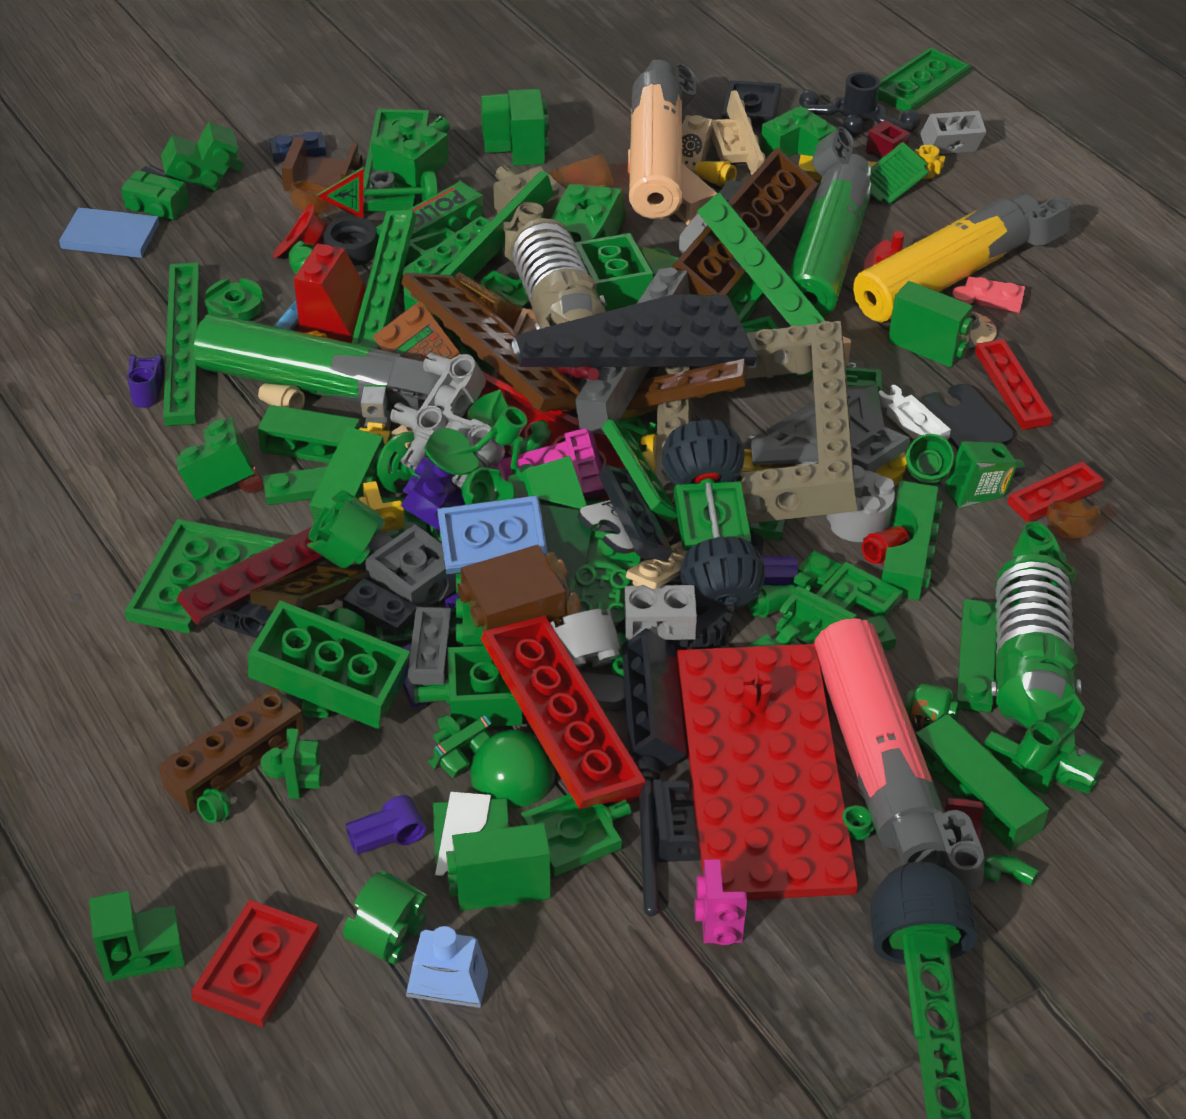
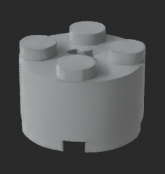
[826,465,895,542]
[550,609,621,671]

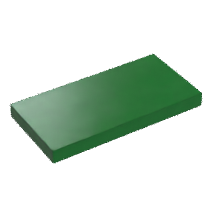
[878,47,971,112]

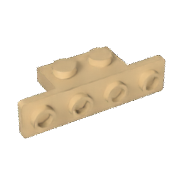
[711,90,766,175]
[626,541,688,589]

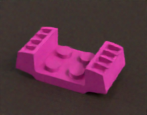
[487,428,607,508]

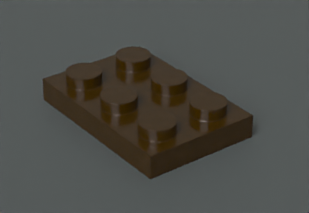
[250,563,369,613]

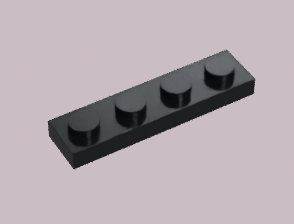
[598,465,673,562]

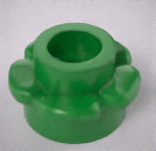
[197,788,231,824]
[842,805,874,841]

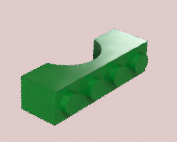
[882,480,943,601]

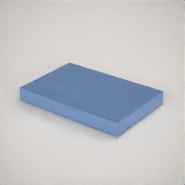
[59,207,159,258]
[437,496,548,574]

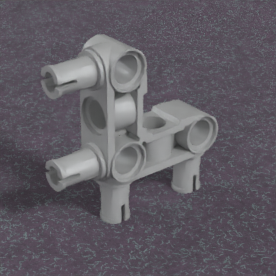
[390,352,505,488]

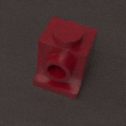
[866,120,910,158]

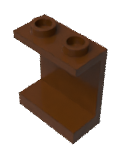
[281,137,363,194]

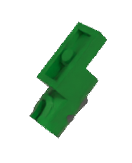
[984,731,1105,795]

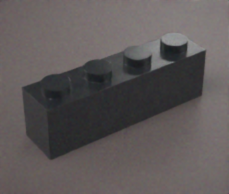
[621,628,687,772]

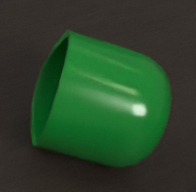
[905,433,954,484]

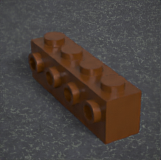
[158,687,305,813]

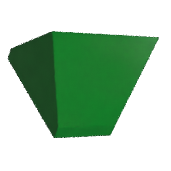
[521,456,587,509]

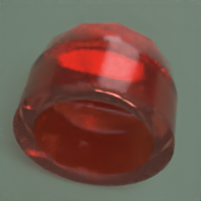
[238,466,264,493]

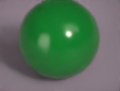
[470,730,557,808]

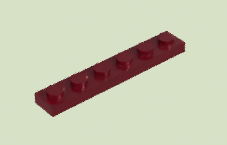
[177,527,326,625]

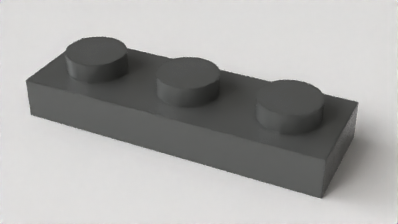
[408,607,451,685]

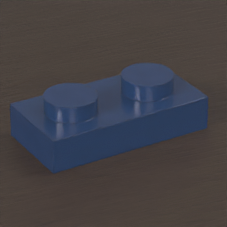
[269,132,327,162]

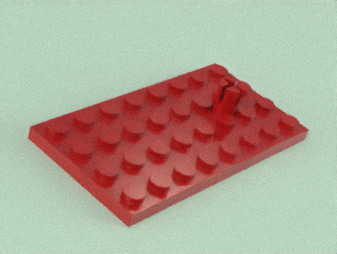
[677,644,858,900]

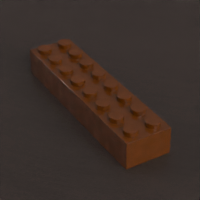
[672,147,818,295]

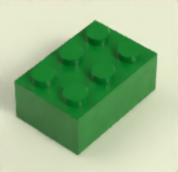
[575,233,653,312]

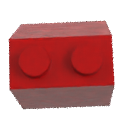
[294,243,366,343]

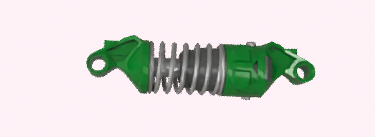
[991,522,1085,771]

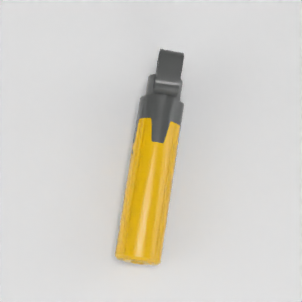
[853,193,1072,323]

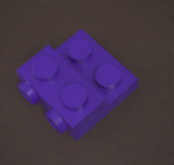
[401,456,465,531]

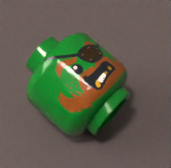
[905,683,960,729]

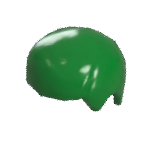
[461,467,515,505]

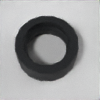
[323,217,378,266]

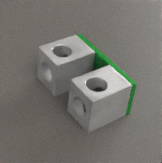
[361,385,391,431]

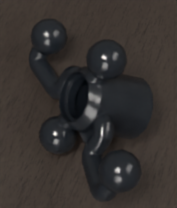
[799,72,921,134]

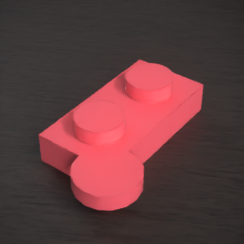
[952,276,1025,313]

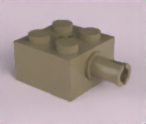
[494,164,566,219]

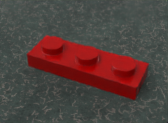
[1007,461,1104,523]

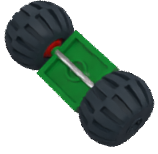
[662,419,765,609]

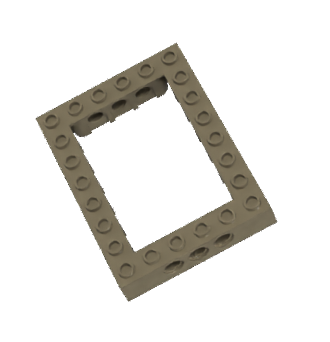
[656,321,857,532]

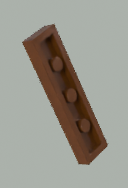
[625,359,747,411]

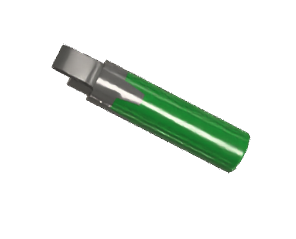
[788,127,872,317]
[193,313,441,411]

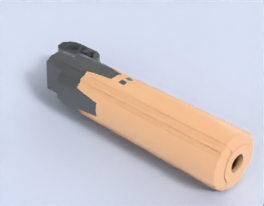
[629,59,696,219]

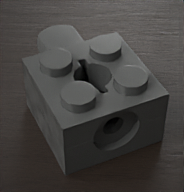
[365,524,456,607]

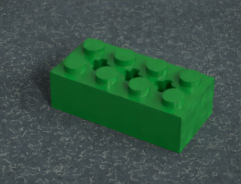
[248,601,410,729]

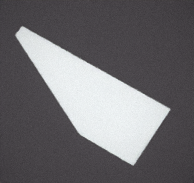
[435,792,491,876]

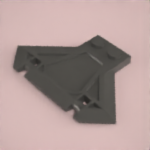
[751,385,910,472]

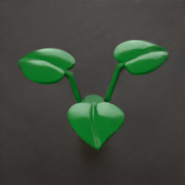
[424,390,561,507]

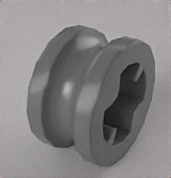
[370,170,395,196]

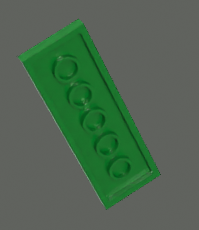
[363,109,429,213]

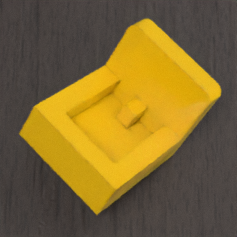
[359,481,404,531]

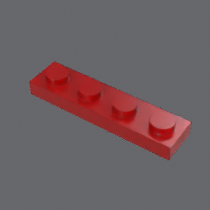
[975,339,1053,430]

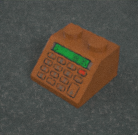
[373,301,461,362]

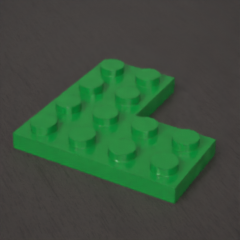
[124,519,284,634]

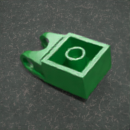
[551,184,626,243]

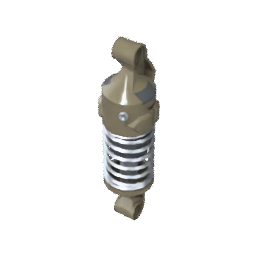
[504,202,607,368]

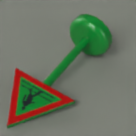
[316,167,437,218]

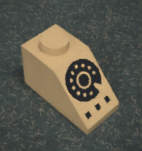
[682,115,712,174]

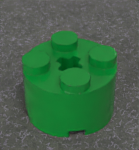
[307,490,385,569]
[343,870,429,965]

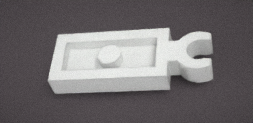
[878,385,951,440]

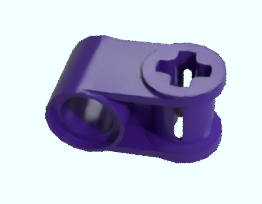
[127,355,165,408]

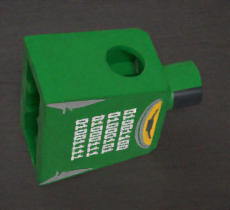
[944,441,1025,508]

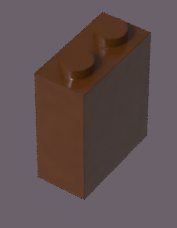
[457,544,566,632]

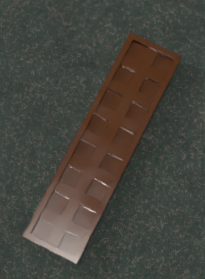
[401,273,581,412]

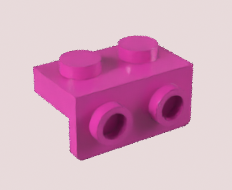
[694,859,747,945]

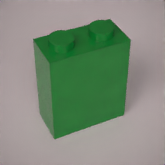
[888,281,974,368]
[446,823,550,911]

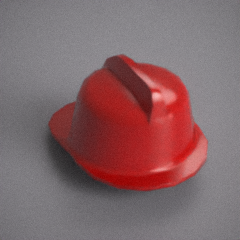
[273,203,328,258]

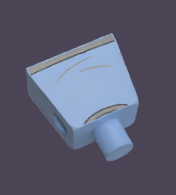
[406,926,488,1008]

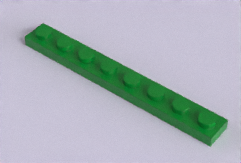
[163,262,200,426]

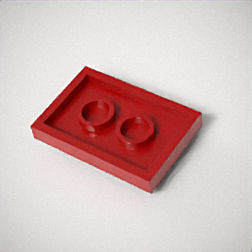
[191,899,320,1028]

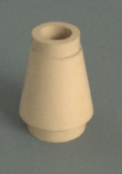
[258,383,305,410]

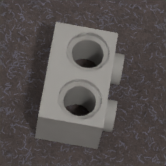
[625,585,697,640]

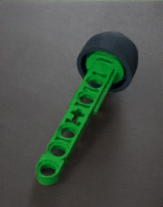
[870,862,978,1119]

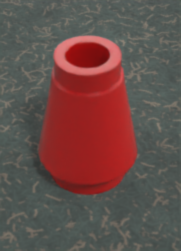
[861,526,908,564]

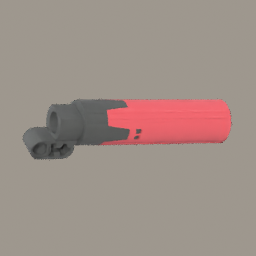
[814,618,984,891]

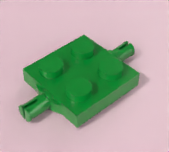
[521,794,631,877]

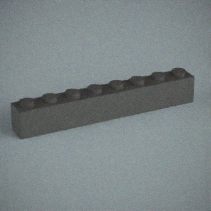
[575,267,690,434]

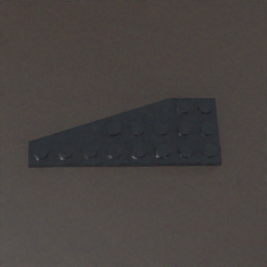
[512,294,757,367]

